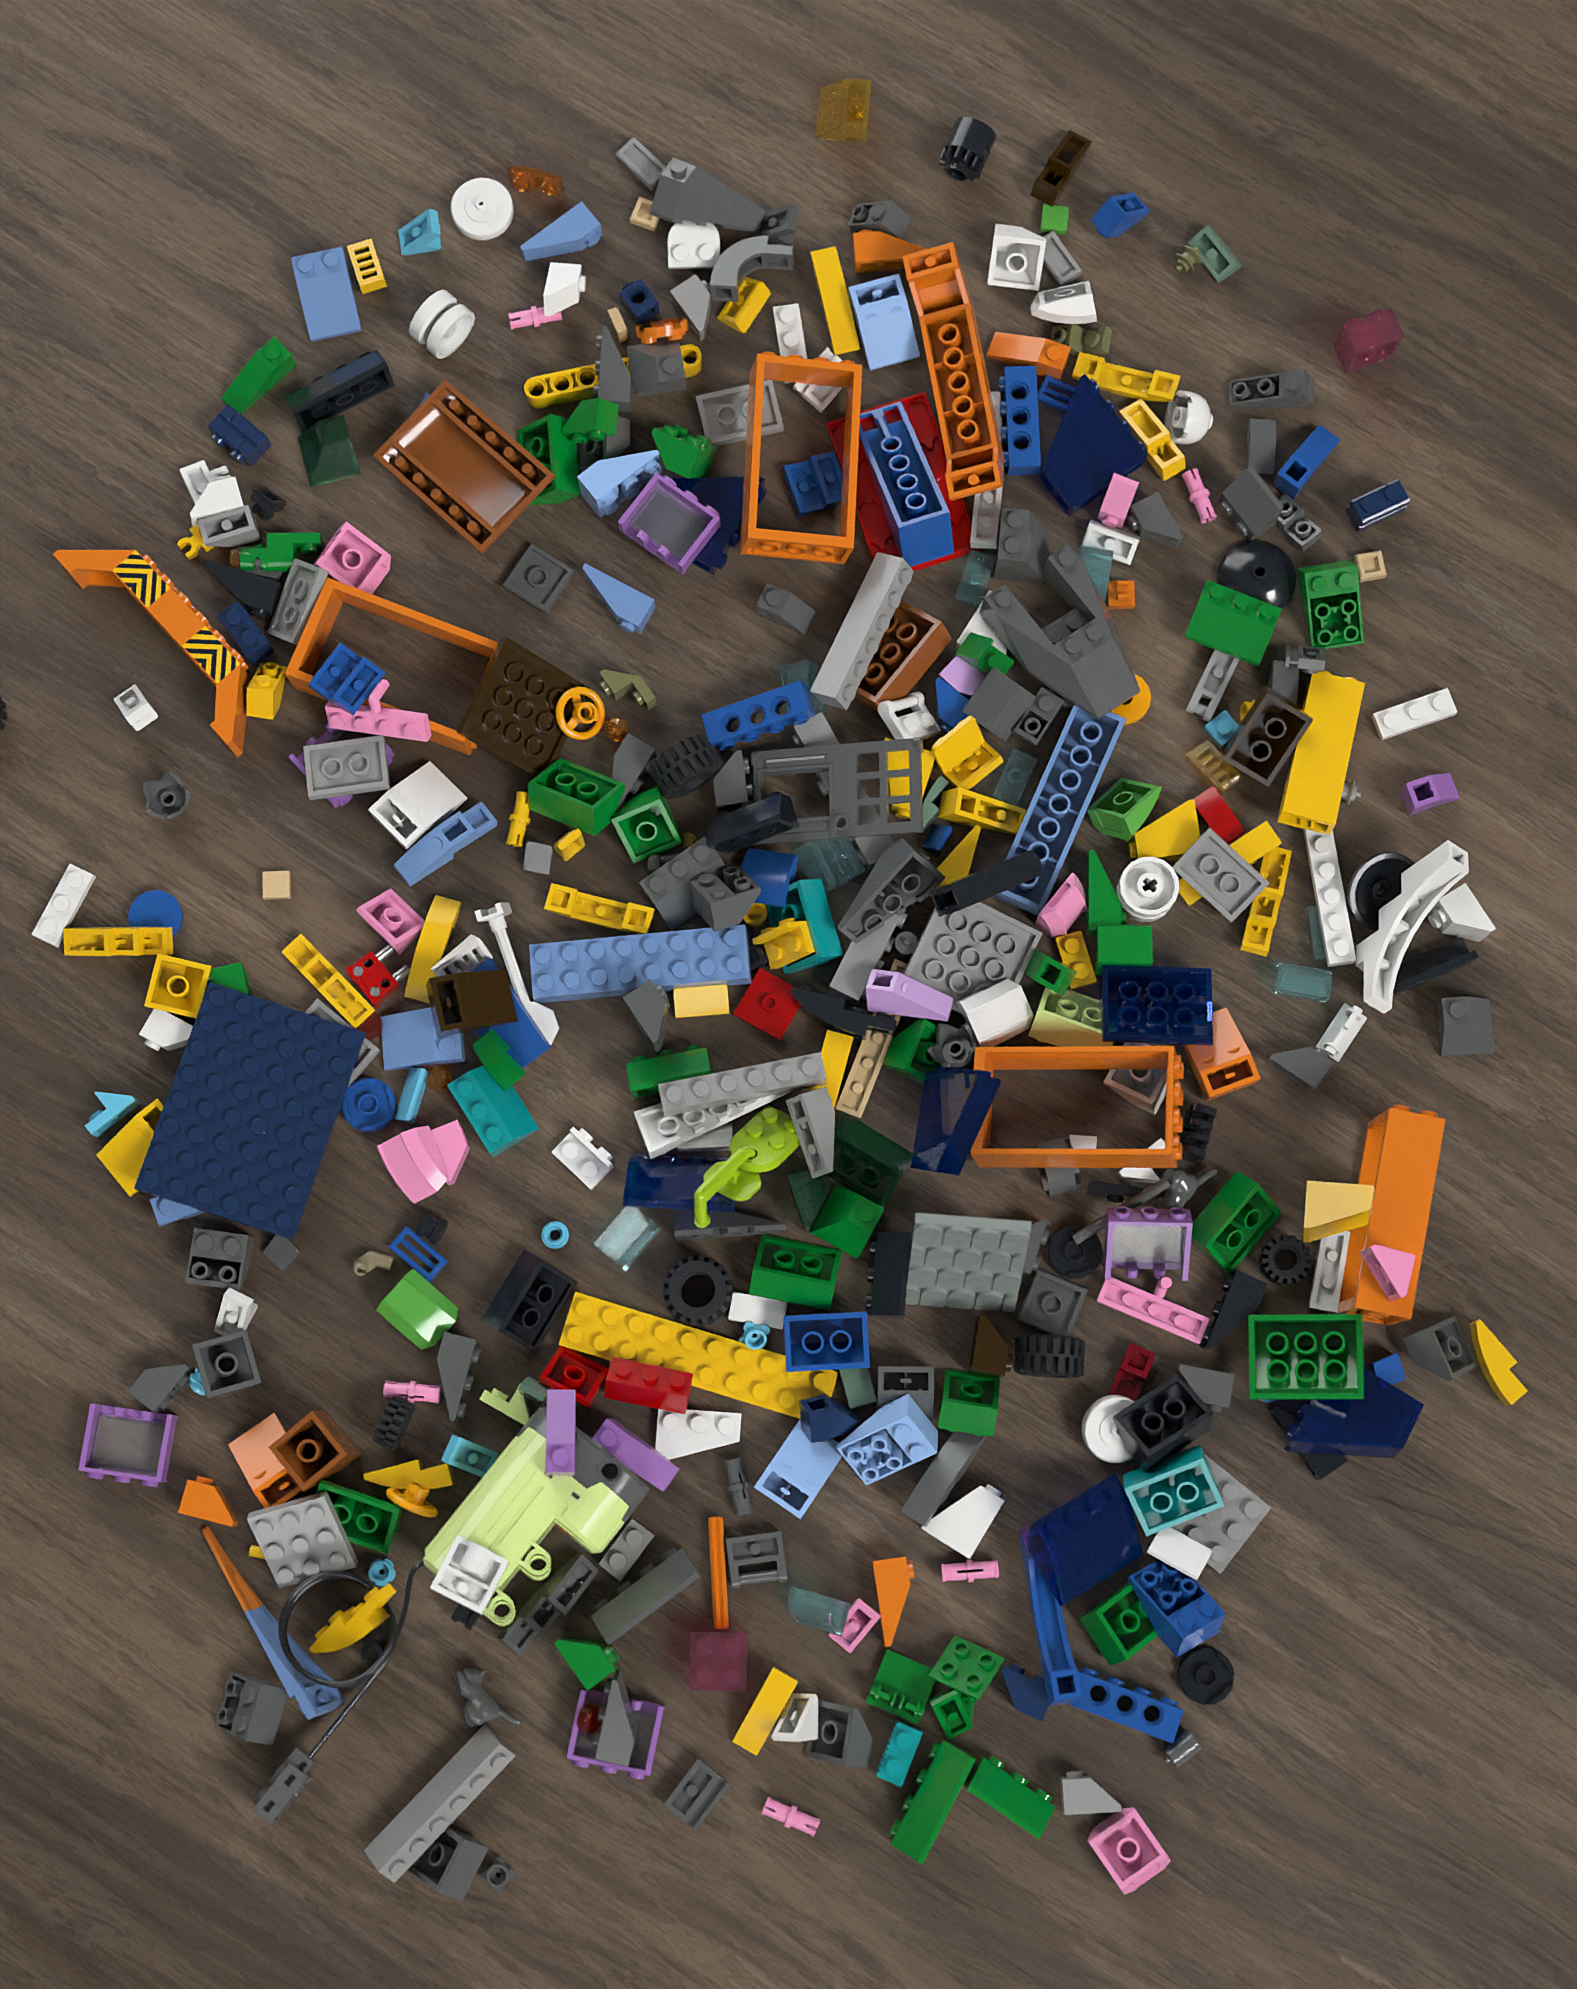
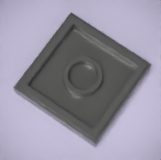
[502,543,575,615]
[1016,1269,1088,1336]

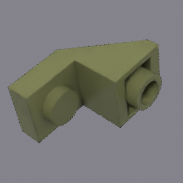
[1051,324,1112,357]
[599,670,657,710]

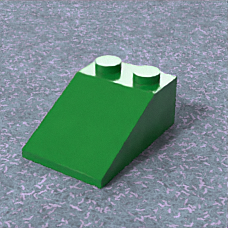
[1079,1582,1158,1666]

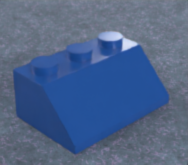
[784,1312,870,1372]

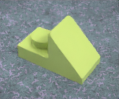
[480,1385,531,1425]

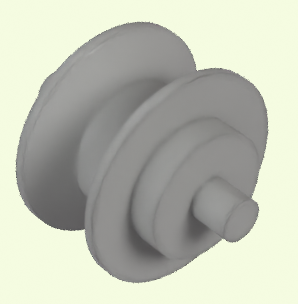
[1341,779,1361,806]

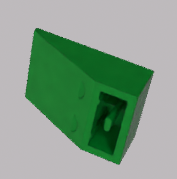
[1297,560,1364,649]

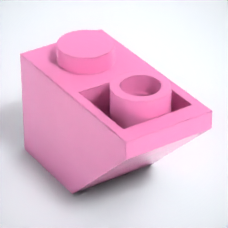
[431,1120,470,1186]

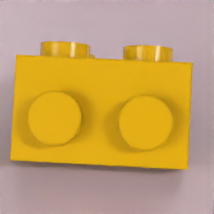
[931,716,1004,790]

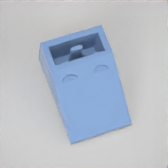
[848,274,920,371]
[577,450,662,518]
[836,1394,938,1485]
[754,1420,842,1519]

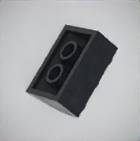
[706,791,799,854]
[865,1232,911,1319]
[481,1249,578,1353]
[1113,1374,1214,1473]

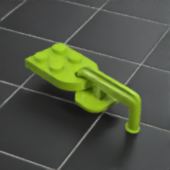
[694,1105,801,1228]

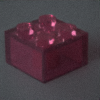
[1334,308,1404,374]
[689,1631,748,1691]

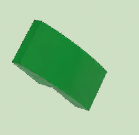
[472,1028,526,1091]

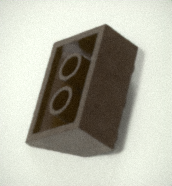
[1222,685,1313,787]

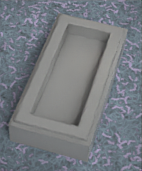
[615,137,666,191]
[1043,231,1082,287]

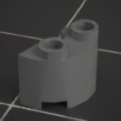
[1034,1137,1081,1197]

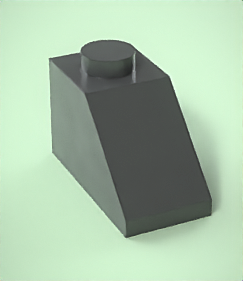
[1127,492,1183,548]
[756,582,815,636]
[1266,1047,1333,1092]
[1175,1364,1235,1413]

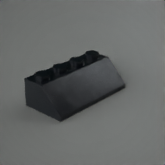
[284,350,395,433]

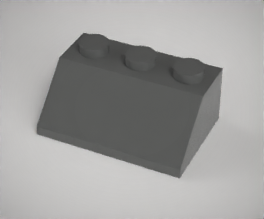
[639,837,726,931]
[623,979,670,1056]

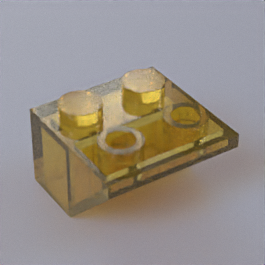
[816,78,872,142]

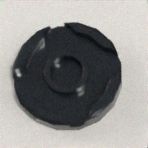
[1047,1224,1102,1279]
[1177,1647,1234,1705]

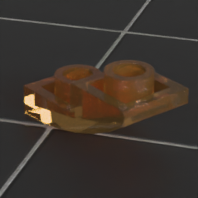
[508,166,564,198]

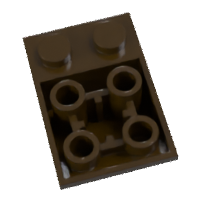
[426,969,518,1038]

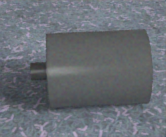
[894,932,918,960]
[1162,1729,1202,1768]

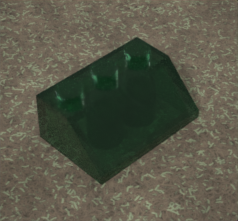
[826,1112,915,1207]

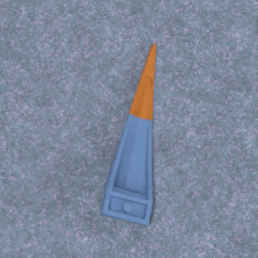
[201,1526,346,1720]

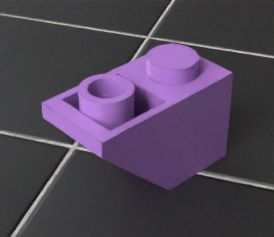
[1399,773,1460,816]

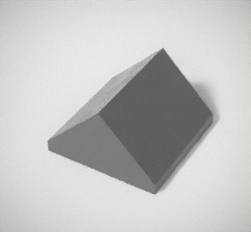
[962,667,1036,741]
[191,1330,261,1399]

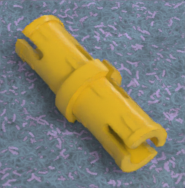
[506,791,531,847]

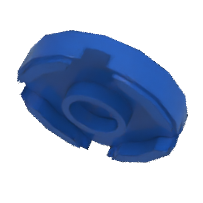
[128,890,184,938]
[342,1078,397,1132]

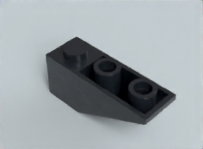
[1201,1270,1268,1350]

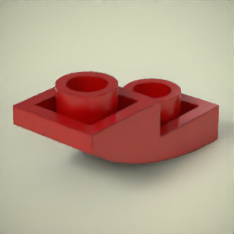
[1192,786,1245,844]

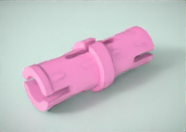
[508,306,562,330]
[1182,468,1217,524]
[383,1381,441,1403]
[941,1559,999,1582]
[761,1797,820,1837]

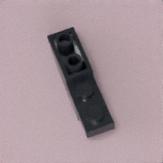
[791,986,897,1041]

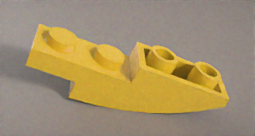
[309,1583,396,1653]

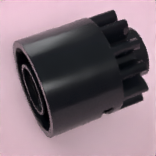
[939,117,996,181]

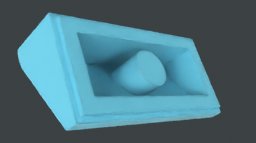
[394,1068,430,1125]

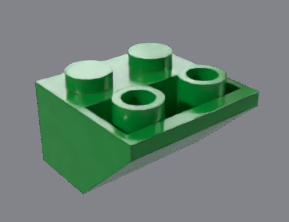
[652,424,718,479]

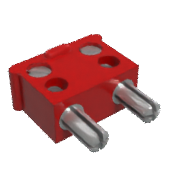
[346,945,410,1008]

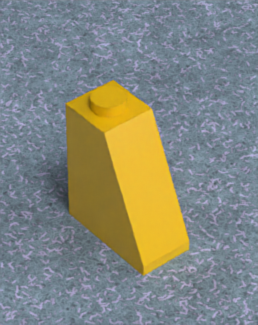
[884,737,935,820]
[1128,799,1200,862]
[1303,1181,1374,1242]

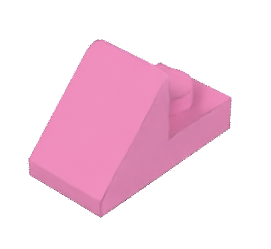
[828,1598,881,1653]

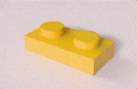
[1054,931,1097,990]

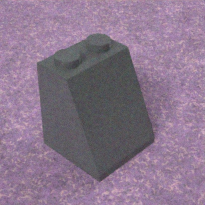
[993,508,1051,584]

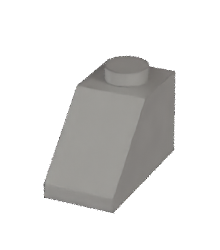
[670,274,711,341]
[197,505,261,547]
[1060,1771,1122,1815]

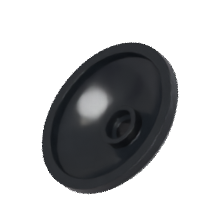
[1217,540,1296,609]
[1348,852,1415,931]

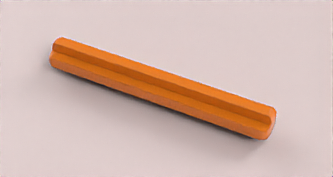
[708,1516,729,1629]

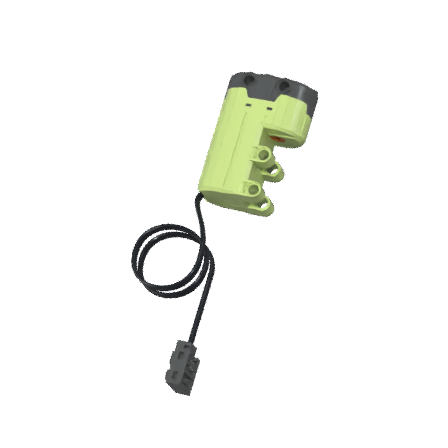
[252,1404,650,1825]

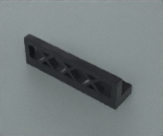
[1362,937,1478,997]

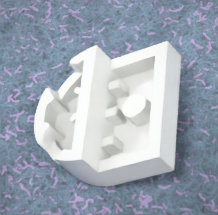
[668,220,720,269]

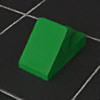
[955,632,1014,676]

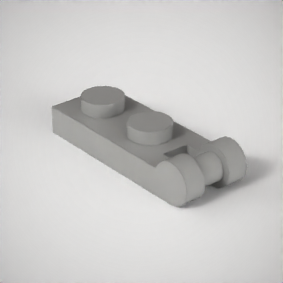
[1185,650,1239,722]

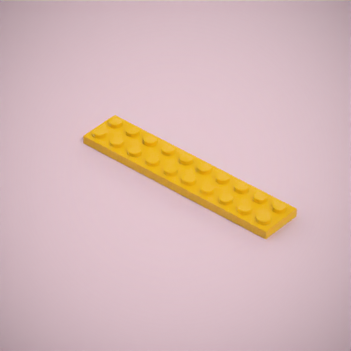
[558,1292,839,1419]

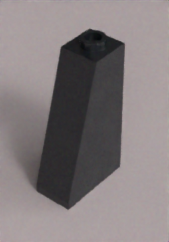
[929,849,1043,917]

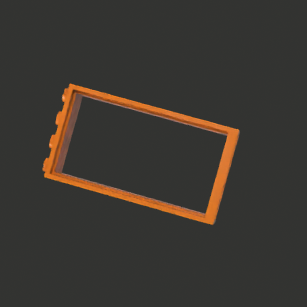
[740,352,862,564]
[285,577,499,756]
[971,1046,1184,1168]
[1334,1105,1445,1326]

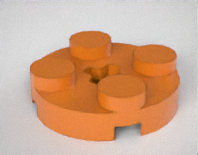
[635,318,689,344]

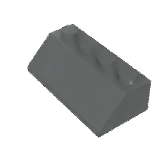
[591,1547,702,1645]

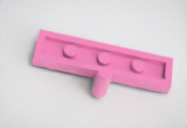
[325,679,432,742]
[1096,1277,1210,1345]

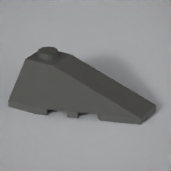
[650,158,766,231]
[837,835,946,943]
[674,1200,786,1241]

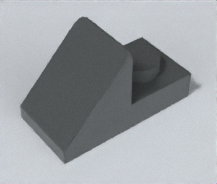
[753,204,799,246]

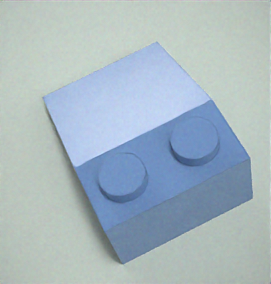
[291,247,362,342]
[381,1007,466,1071]

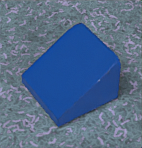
[922,824,952,856]
[1369,1353,1406,1390]

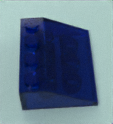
[1099,965,1213,1046]
[622,1152,736,1212]
[1018,1474,1144,1606]

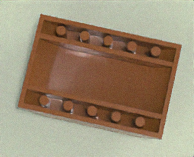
[373,379,555,554]

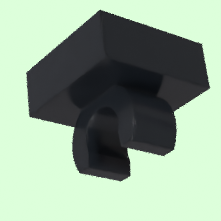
[250,487,287,521]

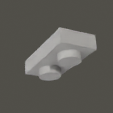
[599,1519,655,1581]

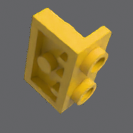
[752,918,815,969]

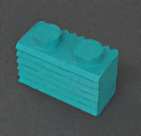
[875,1720,923,1787]

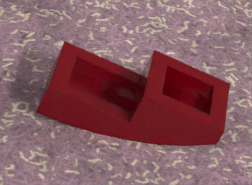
[1107,1343,1156,1402]

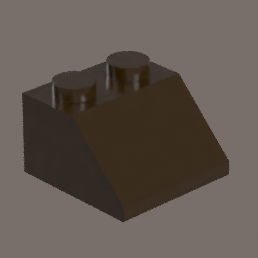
[968,1314,1013,1378]

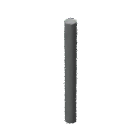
[1072,1177,1171,1245]

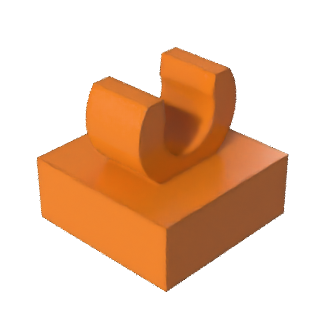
[1107,580,1135,609]

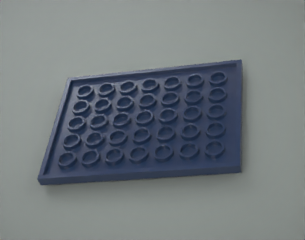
[134,982,366,1241]

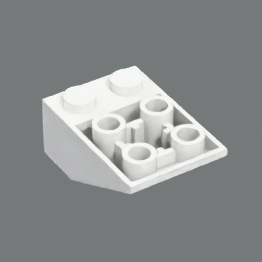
[368,761,467,851]

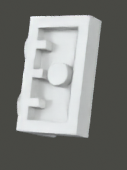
[552,1127,614,1190]

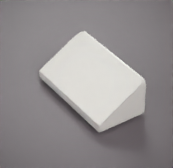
[1081,520,1140,565]
[1147,1527,1212,1580]

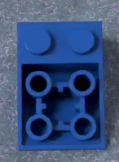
[1128,1559,1226,1658]

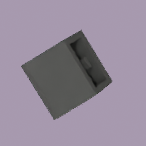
[690,865,761,932]
[185,1228,255,1290]
[877,1366,934,1424]
[215,1671,288,1745]

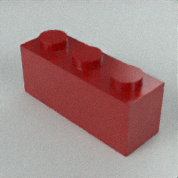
[604,1357,693,1415]

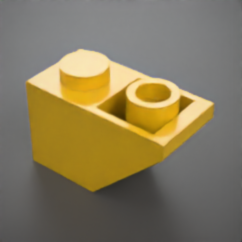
[247,662,287,720]

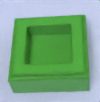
[1040,204,1069,235]

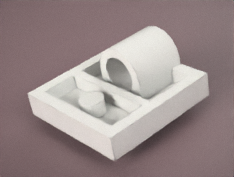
[430,1535,509,1615]

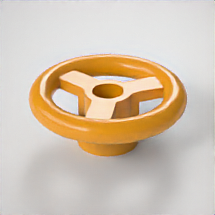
[556,687,605,740]
[386,1481,438,1518]

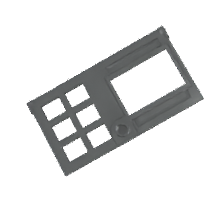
[751,737,923,845]

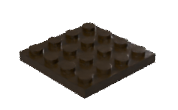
[457,637,590,778]

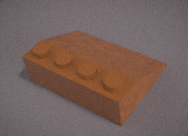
[854,600,952,715]

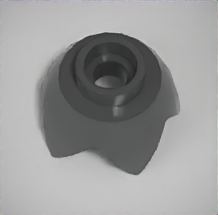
[143,771,190,819]
[927,1023,976,1069]

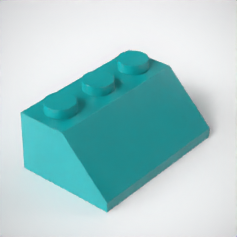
[765,879,843,974]
[447,1065,540,1158]
[1123,1444,1225,1536]

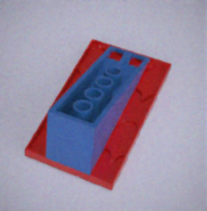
[826,392,980,572]

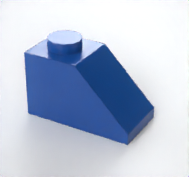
[1091,192,1150,239]
[934,677,969,735]

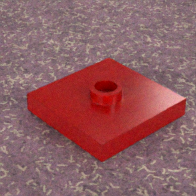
[733,968,800,1041]

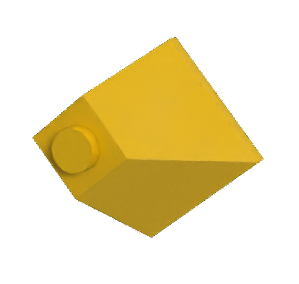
[144,953,212,1018]

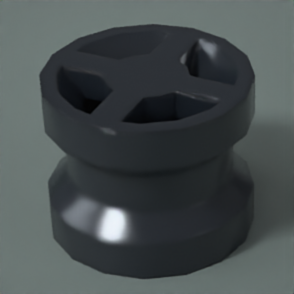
[415,1211,449,1245]
[451,1603,481,1631]

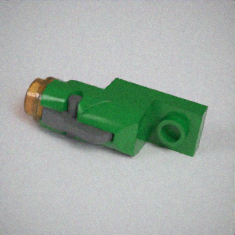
[230,533,324,580]

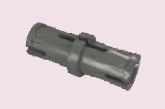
[723,1458,753,1517]

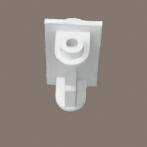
[1315,1003,1367,1062]

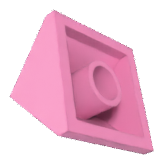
[356,888,425,955]
[1360,1245,1416,1302]

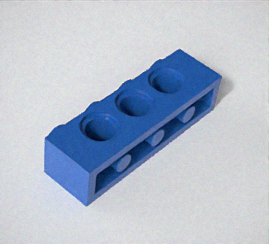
[998,366,1041,476]
[701,680,816,751]
[1067,1666,1184,1743]

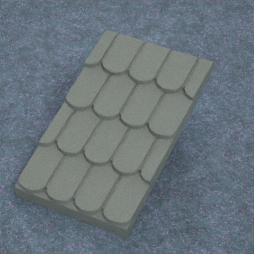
[906,1213,1031,1312]

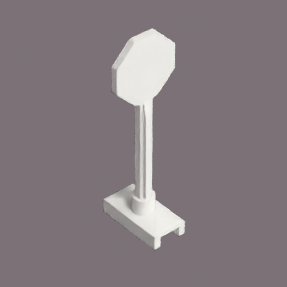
[474,903,559,1045]

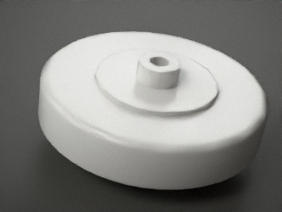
[451,178,514,240]
[1081,1395,1134,1463]

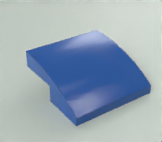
[781,452,842,517]
[308,642,385,715]
[741,848,799,907]

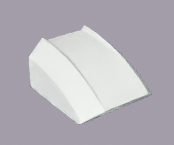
[1030,281,1097,324]
[956,979,1034,1047]

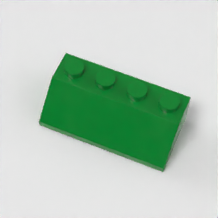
[888,1738,976,1865]

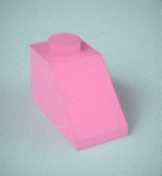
[1097,473,1139,528]

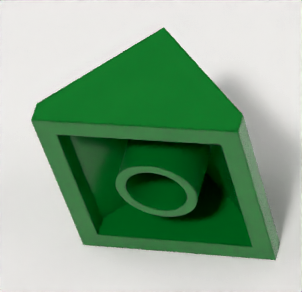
[1094,924,1153,977]

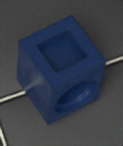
[619,278,660,325]

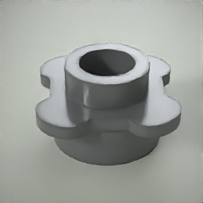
[481,1857,516,1893]

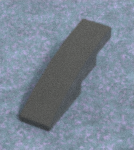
[901,1431,986,1527]
[497,1553,599,1657]

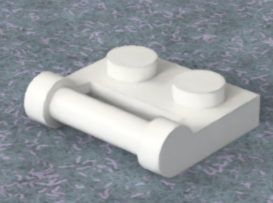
[878,691,941,740]

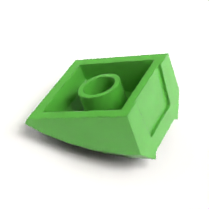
[1087,778,1162,842]
[376,1269,458,1350]

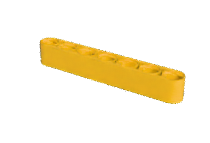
[524,344,702,409]

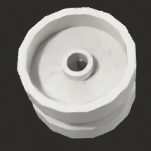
[409,289,475,359]
[1116,857,1179,922]

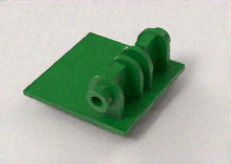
[929,1636,1005,1706]
[866,1649,935,1725]

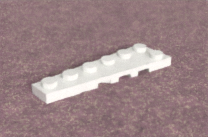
[634,1092,790,1159]

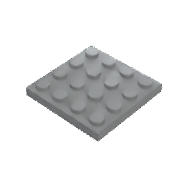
[903,902,1043,1015]

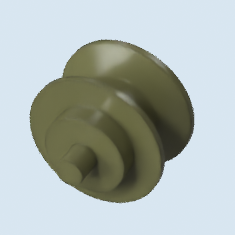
[1173,245,1202,274]

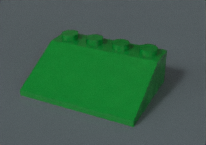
[1248,1314,1364,1400]

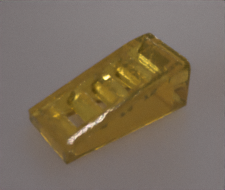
[1186,739,1242,795]

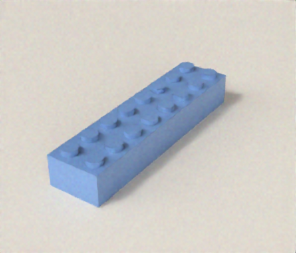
[992,704,1126,917]
[529,925,752,1003]

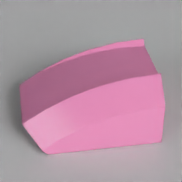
[313,522,391,594]
[1034,873,1087,938]
[377,1126,448,1204]
[1087,1807,1171,1895]

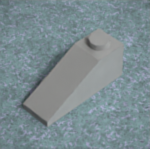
[786,1087,835,1179]

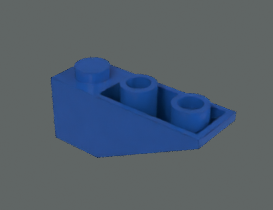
[1272,425,1341,500]

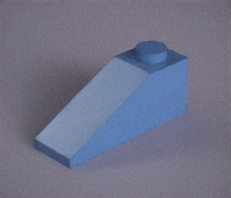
[520,201,602,261]
[582,563,656,634]

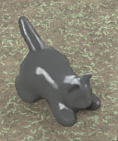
[1153,1168,1217,1209]
[453,1668,522,1729]

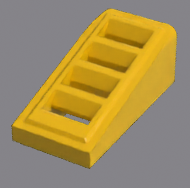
[347,239,387,294]
[553,828,585,861]

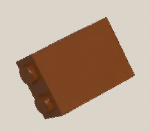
[269,1411,361,1491]

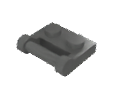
[726,1531,788,1589]

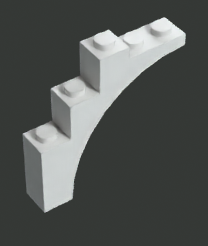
[1356,840,1469,1014]

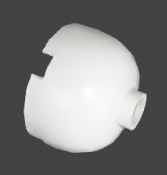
[1164,390,1213,445]

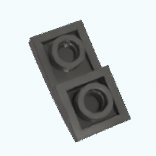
[1246,418,1276,474]
[1276,494,1323,552]
[1268,660,1299,705]

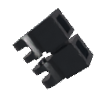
[1180,1103,1217,1165]

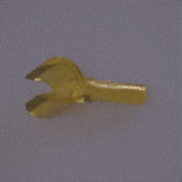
[680,833,698,850]

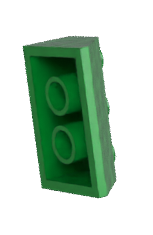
[517,414,580,506]
[1184,580,1282,666]
[528,758,625,836]
[626,1045,712,1099]
[1191,1171,1282,1275]
[749,1234,842,1311]
[317,1479,403,1555]
[554,1636,621,1691]
[964,1755,1055,1839]

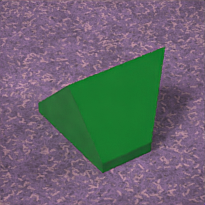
[929,1688,974,1740]

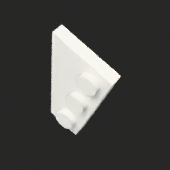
[655,1409,742,1460]

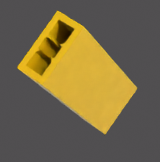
[1277,671,1365,835]

